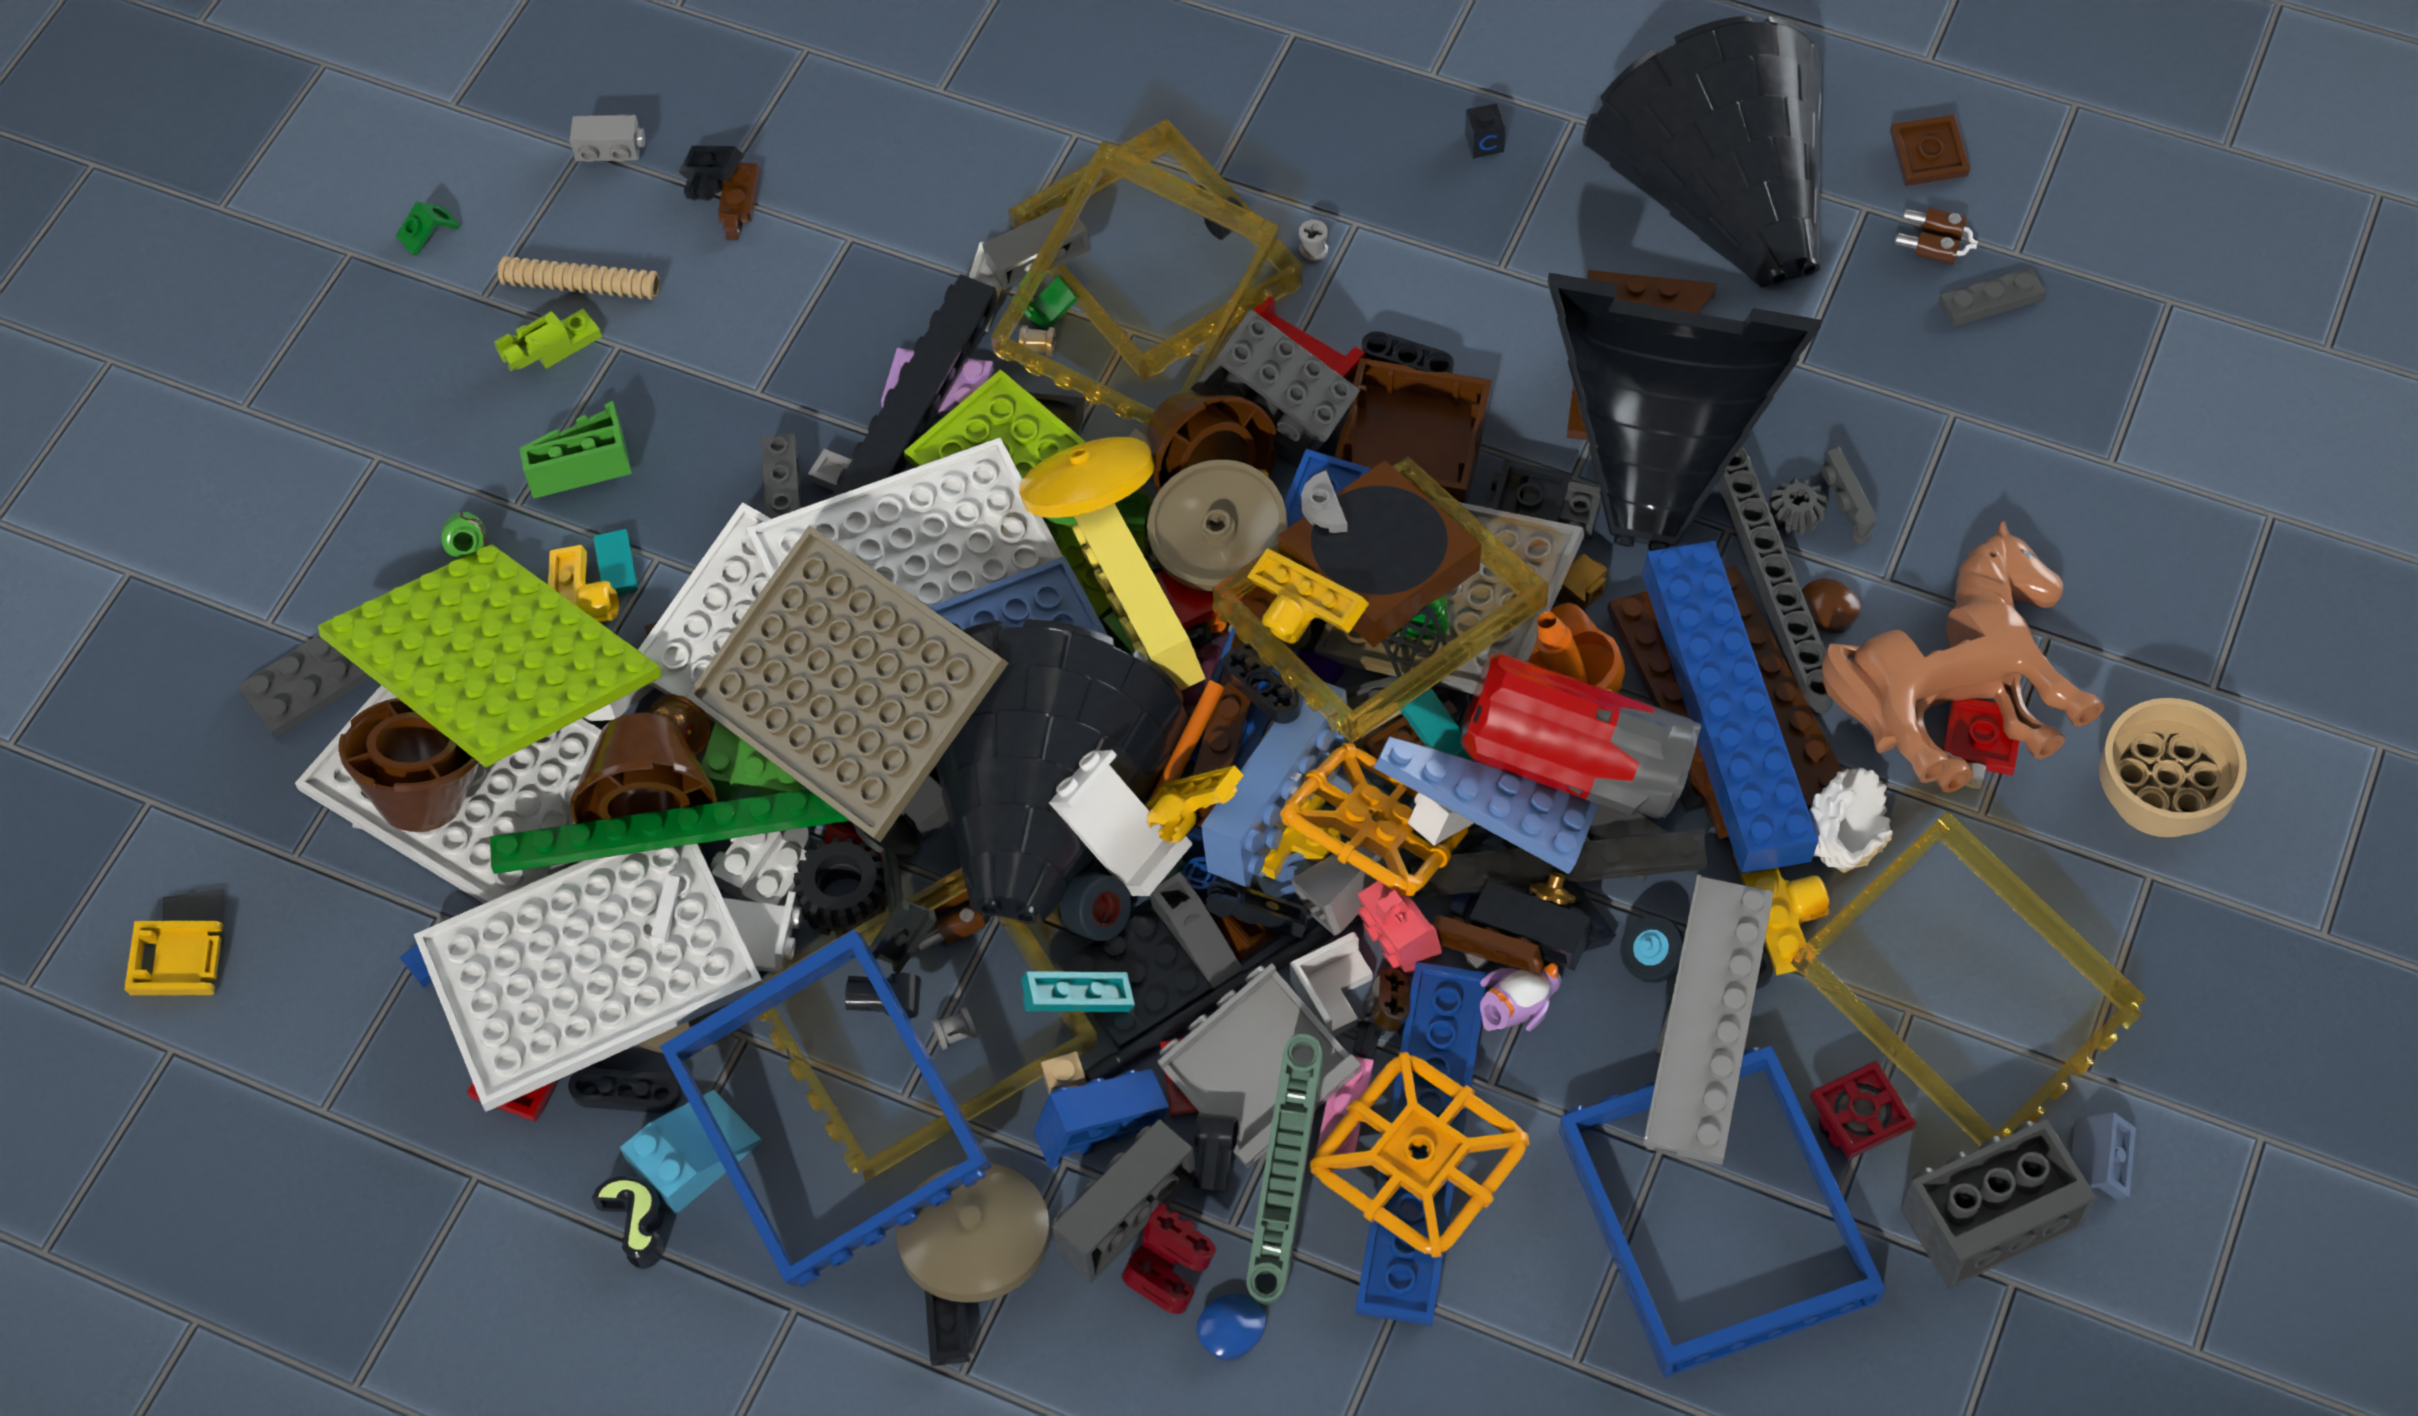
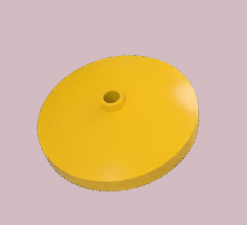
[1019,437,1155,518]

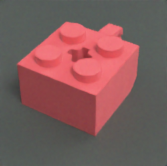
[1357,881,1443,977]

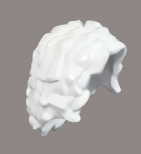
[1810,767,1893,873]

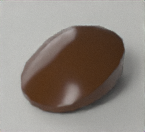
[1801,578,1860,633]

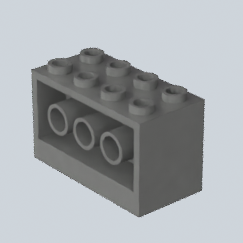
[1191,309,1360,468]
[1901,1119,2097,1289]

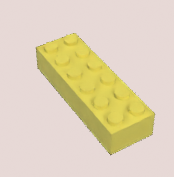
[1071,503,1206,691]

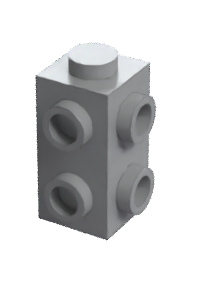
[569,115,645,162]

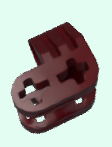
[1122,1203,1216,1314]

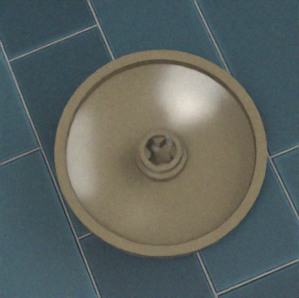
[1147,460,1288,591]
[896,1163,1050,1302]

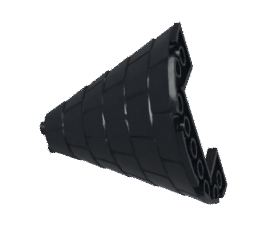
[1582,16,1822,287]
[1547,272,1822,551]
[935,619,1191,925]

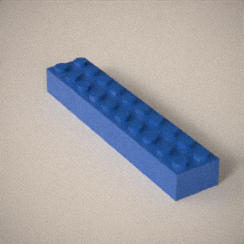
[1642,541,1819,874]

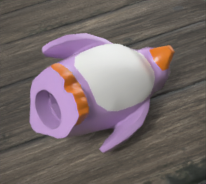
[1480,962,1561,1032]

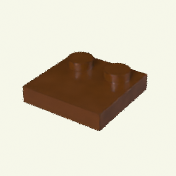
[1890,114,1970,186]

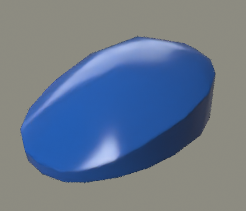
[1197,1294,1266,1360]

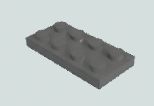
[237,635,372,739]

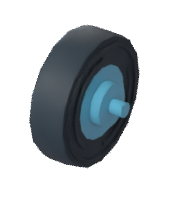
[1620,916,1685,983]

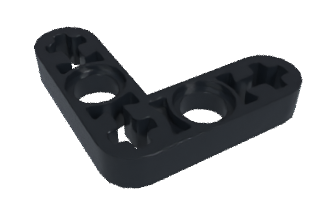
[1223,624,1312,724]

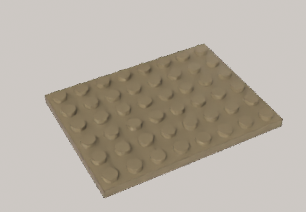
[685,525,1008,842]

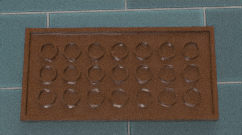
[1607,565,1842,839]

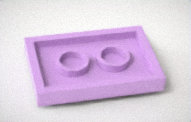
[881,348,994,417]

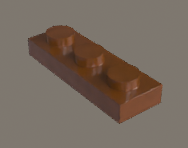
[1432,914,1544,975]

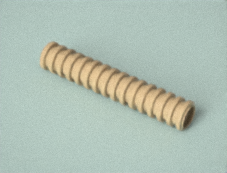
[498,256,659,300]

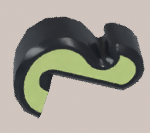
[592,1176,665,1269]

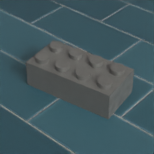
[1052,1119,1195,1283]

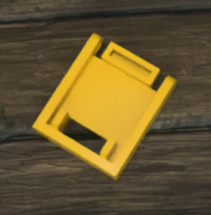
[124,921,224,995]

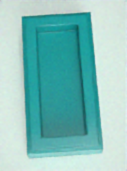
[593,529,639,595]

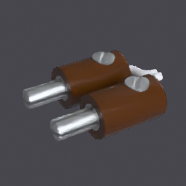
[1895,208,1978,265]
[916,876,986,950]

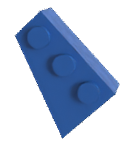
[1033,1069,1169,1170]

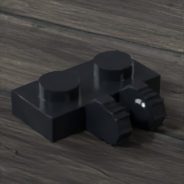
[679,145,743,201]

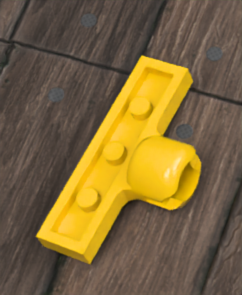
[548,545,619,623]
[1247,548,1369,644]
[1145,765,1244,844]
[1733,851,1829,976]

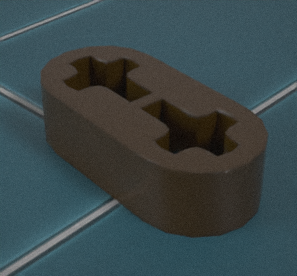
[1371,967,1410,1032]

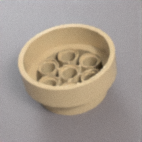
[2099,698,2247,837]

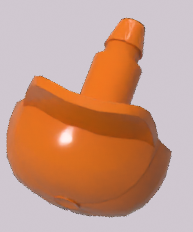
[1528,603,1625,694]

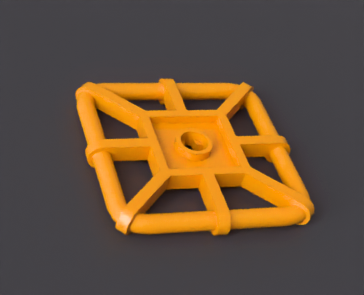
[1280,743,1471,896]
[1310,1052,1530,1258]

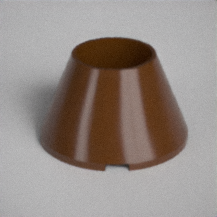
[1146,393,1277,493]
[338,698,480,832]
[570,713,717,824]

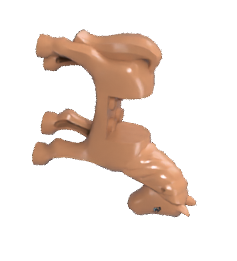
[1822,520,2104,793]

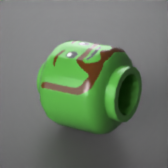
[441,512,486,559]

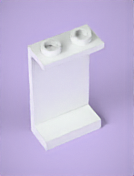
[1049,750,1192,896]
[650,875,802,973]

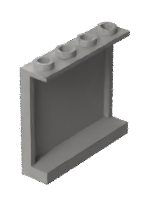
[1157,963,1362,1169]

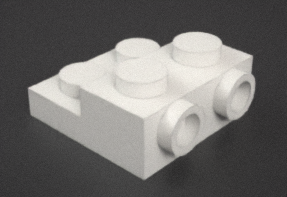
[710,831,806,906]

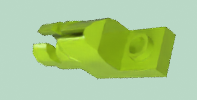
[494,309,602,371]

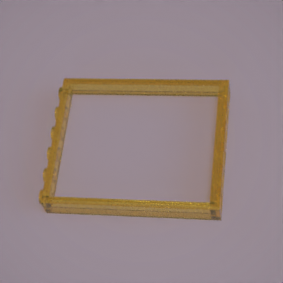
[1008,119,1303,380]
[991,141,1279,429]
[1212,456,1549,744]
[1791,811,2147,1146]
[751,867,1097,1182]

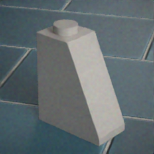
[1291,846,1388,936]

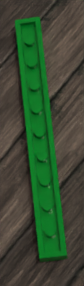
[490,789,850,874]

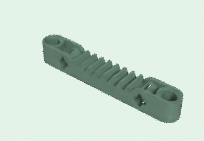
[1247,1034,1323,1305]

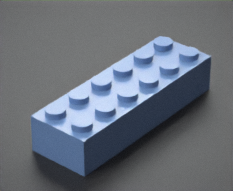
[1201,676,1352,887]

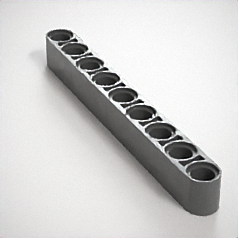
[1717,446,1834,714]

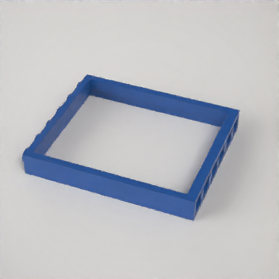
[659,929,992,1287]
[1559,1046,1886,1378]

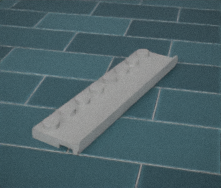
[1643,874,1774,1165]

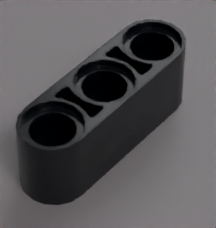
[1362,331,1454,374]

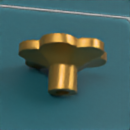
[1529,872,1576,905]

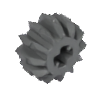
[1769,477,1827,536]

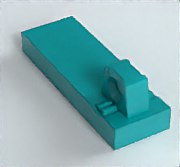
[1394,680,1477,762]
[1021,971,1135,1012]

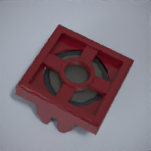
[1809,1060,1917,1159]

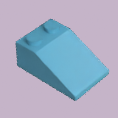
[620,1090,762,1215]

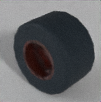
[1060,872,1131,941]

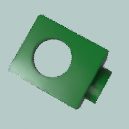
[396,201,461,255]
[1012,276,1078,330]

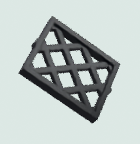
[1382,606,1456,688]

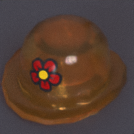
[649,694,710,755]

